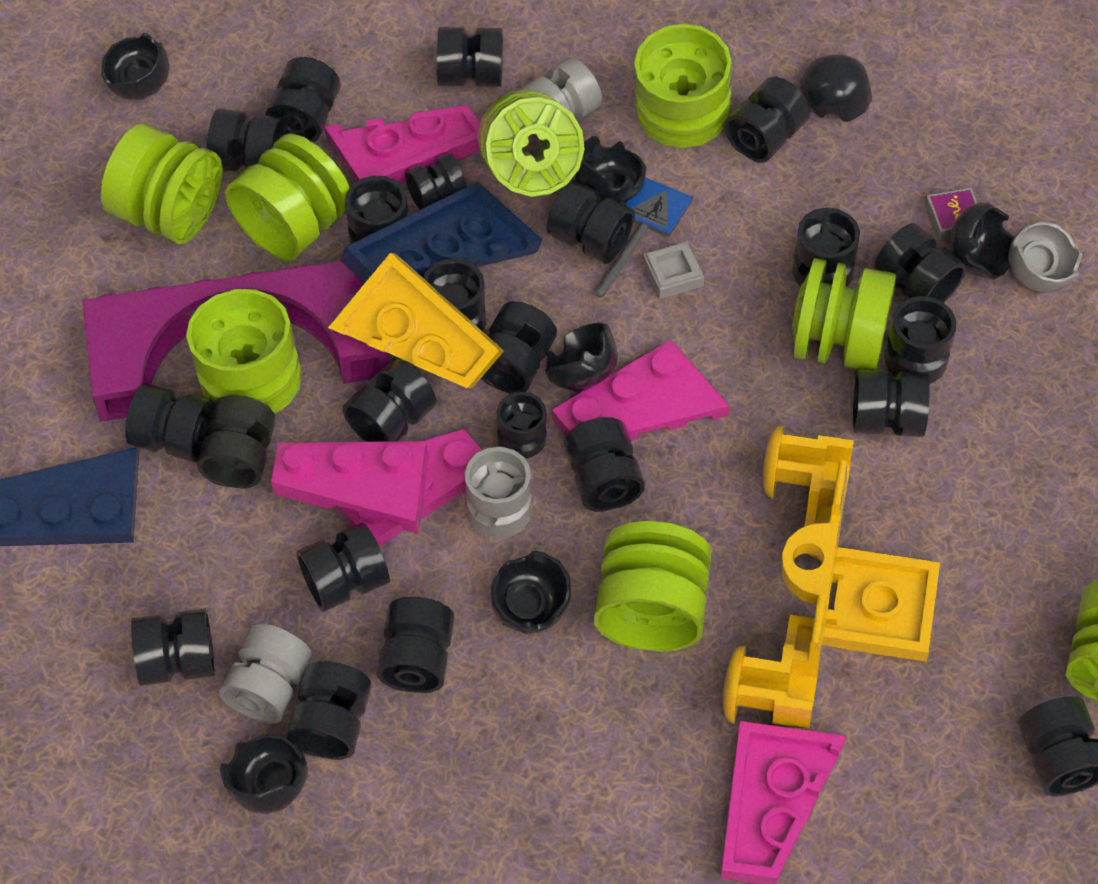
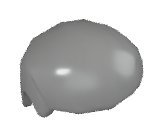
[1008,221,1083,293]

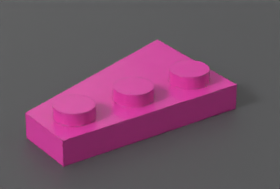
[324,105,480,184]
[720,721,847,884]

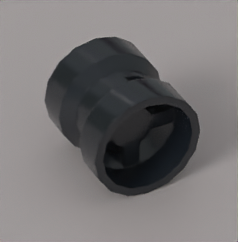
[405,153,467,210]
[497,392,547,458]

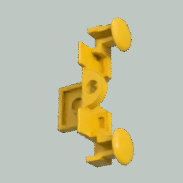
[723,425,940,729]

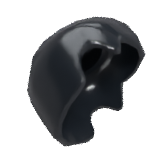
[101,33,170,100]
[800,54,872,122]
[575,136,647,202]
[949,202,1015,280]
[545,322,618,391]
[491,551,571,634]
[220,734,308,814]

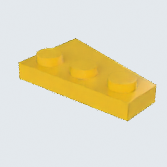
[328,253,504,388]

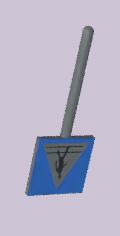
[596,177,694,297]

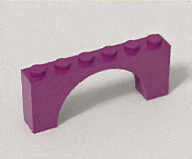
[82,260,390,422]

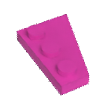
[552,340,730,440]
[335,429,482,546]
[271,441,429,534]

